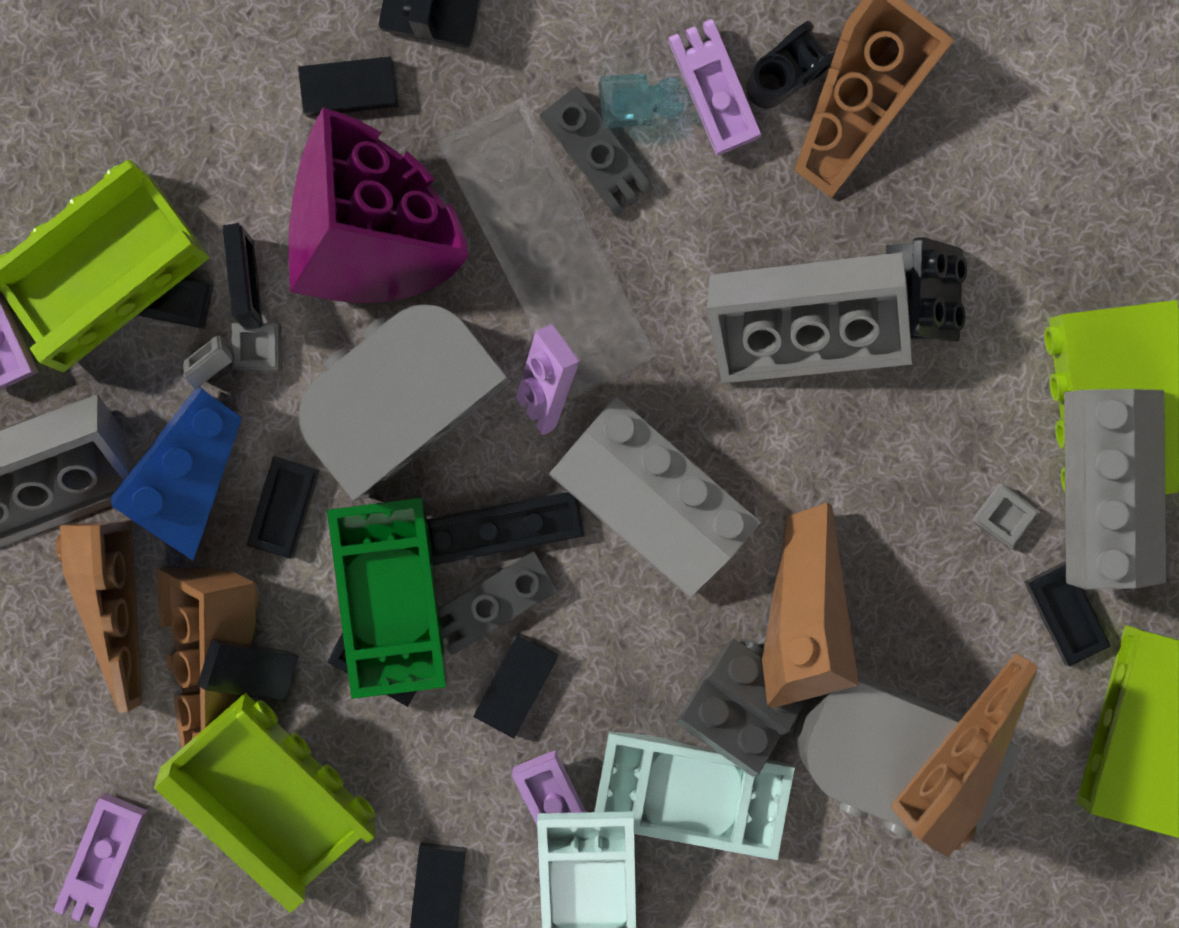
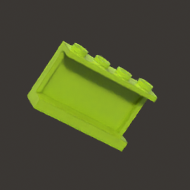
[0,159,211,373]
[1044,300,1179,494]
[1076,625,1179,838]
[154,692,376,913]

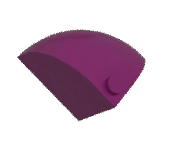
[288,108,469,303]

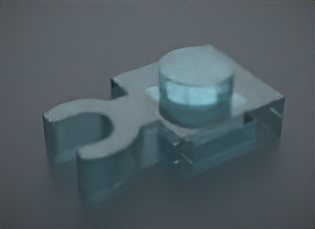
[598,74,684,128]

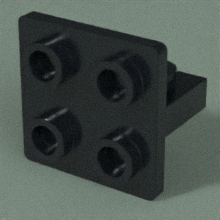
[378,0,480,48]
[886,237,967,342]

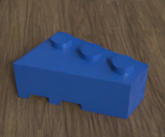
[111,387,242,561]

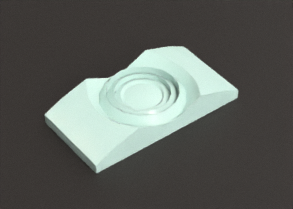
[594,732,795,860]
[537,812,636,928]

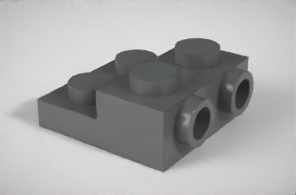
[676,638,807,777]

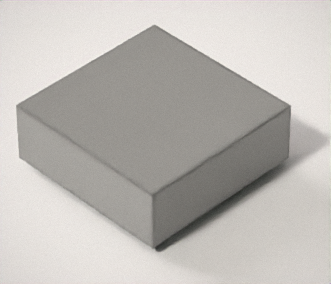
[232,323,281,371]
[183,335,232,390]
[971,484,1040,549]

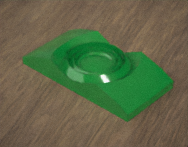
[327,497,447,699]

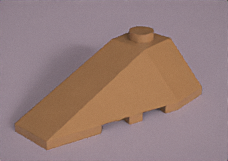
[794,0,954,198]
[762,502,859,708]
[56,520,142,713]
[157,566,259,749]
[890,653,1038,858]

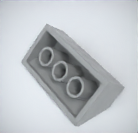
[707,252,912,383]
[1064,389,1166,589]
[0,394,135,547]
[548,396,761,597]

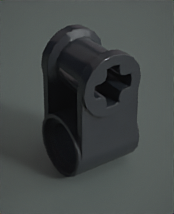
[746,20,835,108]

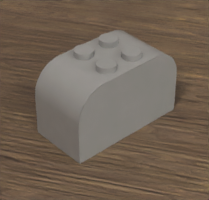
[299,305,513,501]
[794,673,1020,838]

